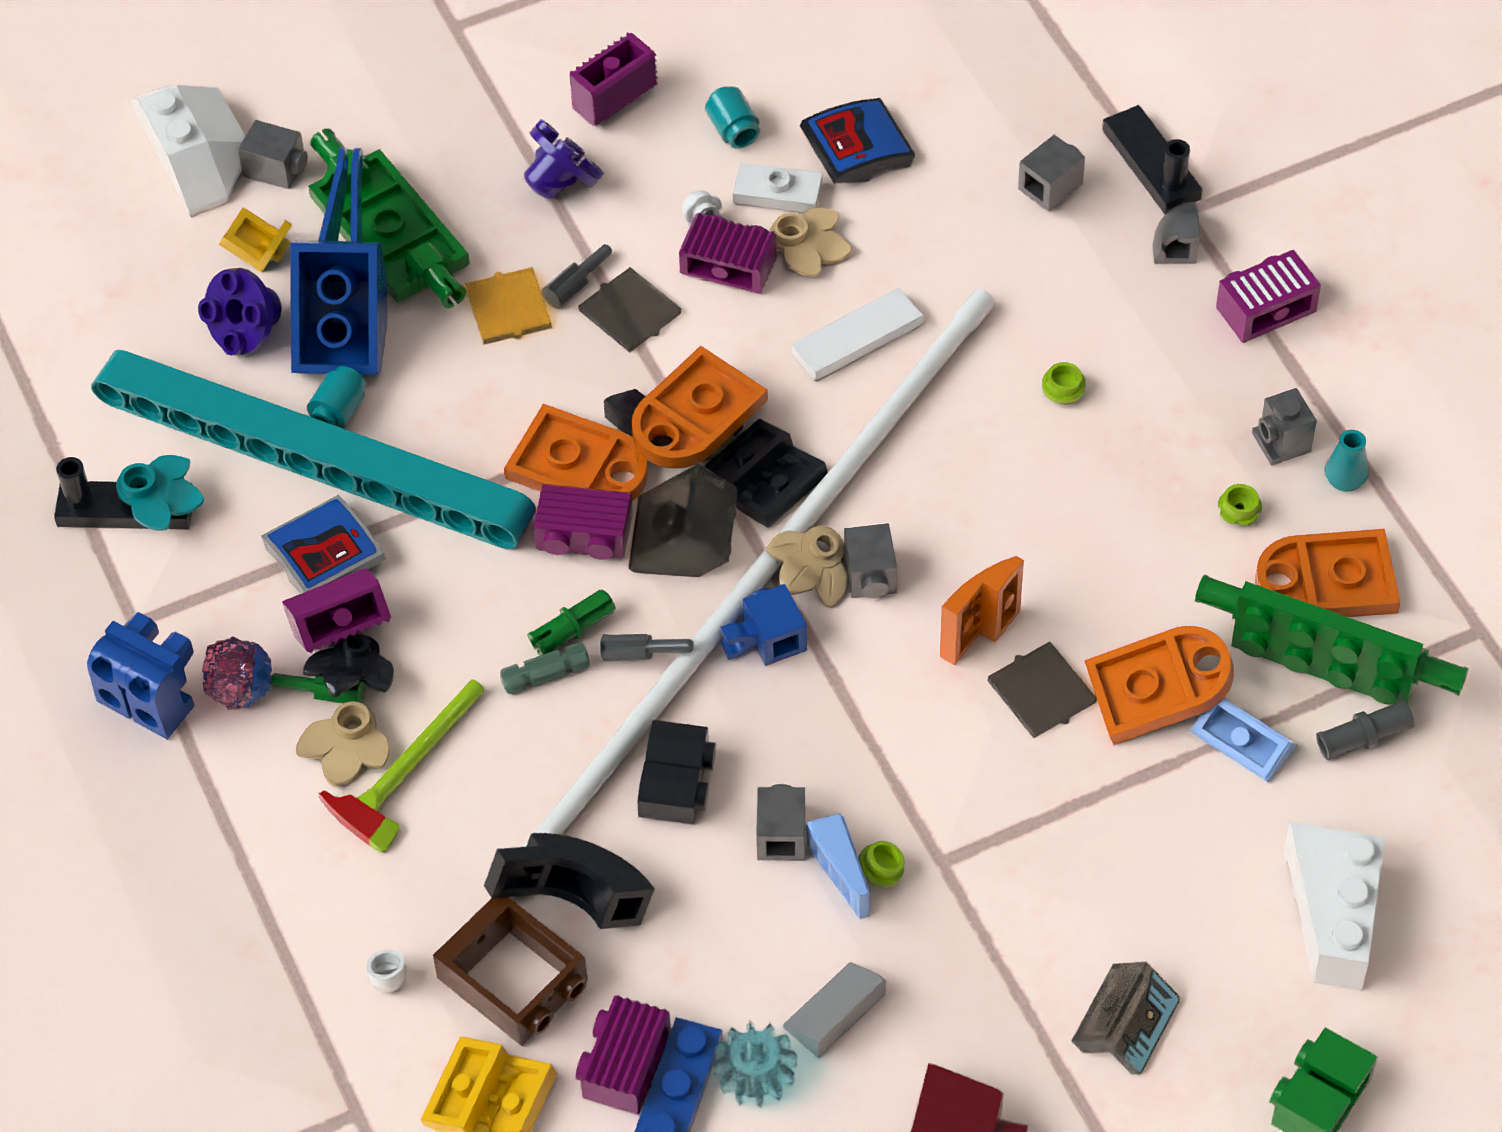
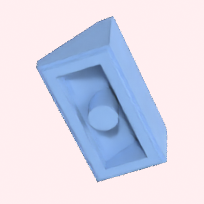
[1190,698,1298,782]

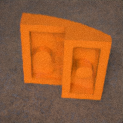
[940,556,1024,665]

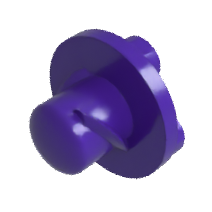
[524,118,605,200]
[198,268,282,356]

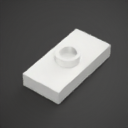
[733,162,823,212]

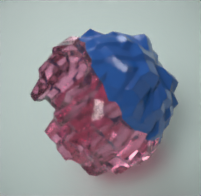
[202,636,273,710]

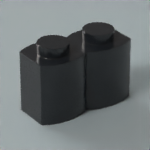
[637,720,716,824]

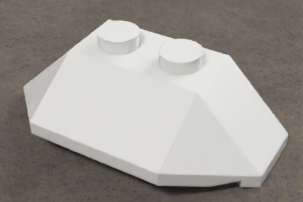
[129,85,245,217]

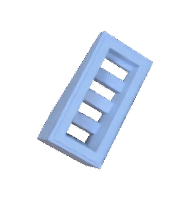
[806,813,870,919]

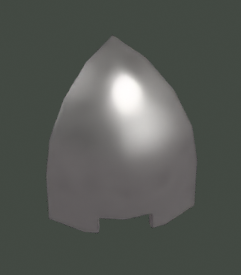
[1153,201,1200,264]

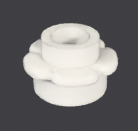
[682,190,722,227]

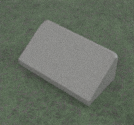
[783,962,886,1058]

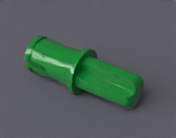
[527,589,616,656]

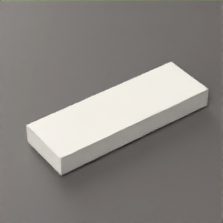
[791,287,923,382]

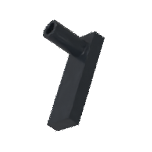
[1102,105,1203,215]
[54,457,193,530]

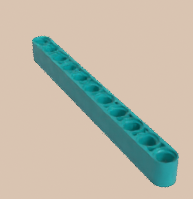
[91,350,536,549]

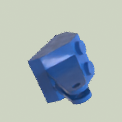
[290,148,387,375]

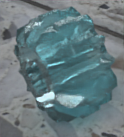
[713,1020,797,1108]

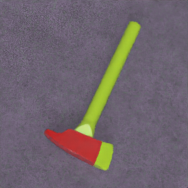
[318,679,484,853]

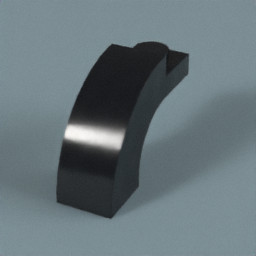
[484,833,655,929]

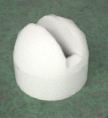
[366,949,407,993]

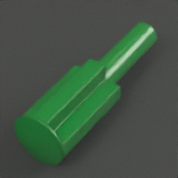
[271,673,365,703]

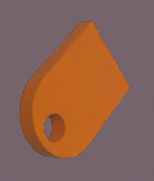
[632,346,768,468]
[504,404,648,501]
[1255,529,1401,617]
[1084,626,1234,745]

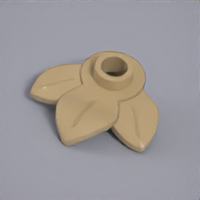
[769,208,852,277]
[765,526,848,608]
[296,701,390,787]

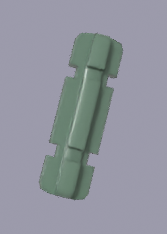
[500,643,590,694]

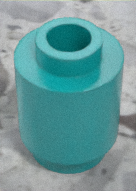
[705,86,760,149]
[307,366,366,429]

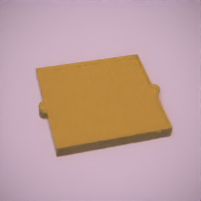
[465,267,552,345]

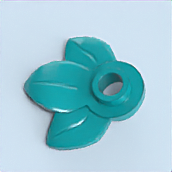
[116,455,204,531]

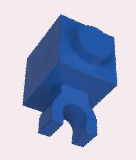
[721,584,807,666]

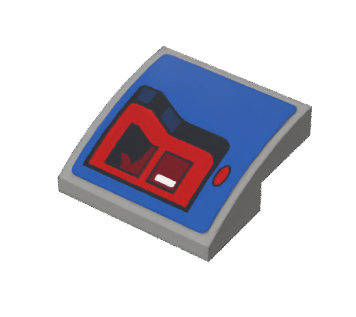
[261,495,387,594]

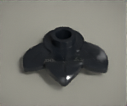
[303,634,394,697]

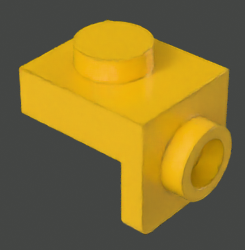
[218,207,292,272]

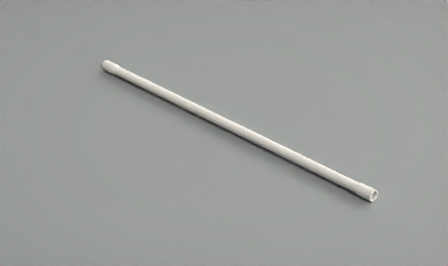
[509,289,995,900]

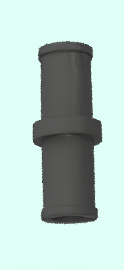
[1316,700,1414,761]

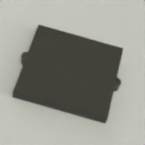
[578,267,681,353]
[987,641,1097,738]

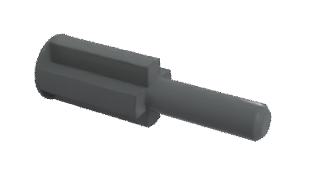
[541,244,612,309]
[600,634,694,661]

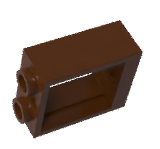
[433,897,588,1046]

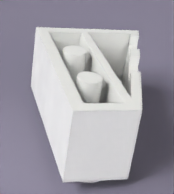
[1283,821,1385,991]

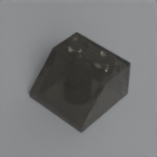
[628,463,738,577]

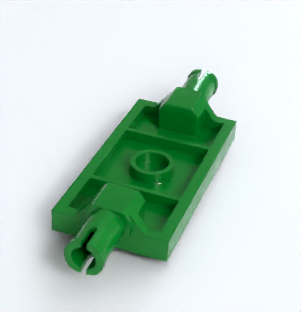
[308,128,470,308]
[1195,574,1469,705]

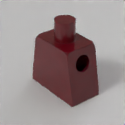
[911,1063,1028,1132]

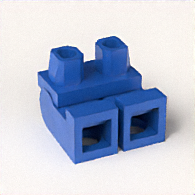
[87,612,195,740]

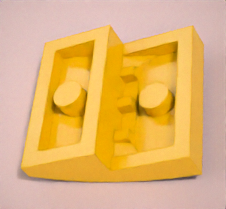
[420,1036,558,1132]

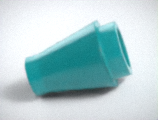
[1324,430,1369,492]

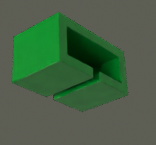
[1269,1027,1378,1132]

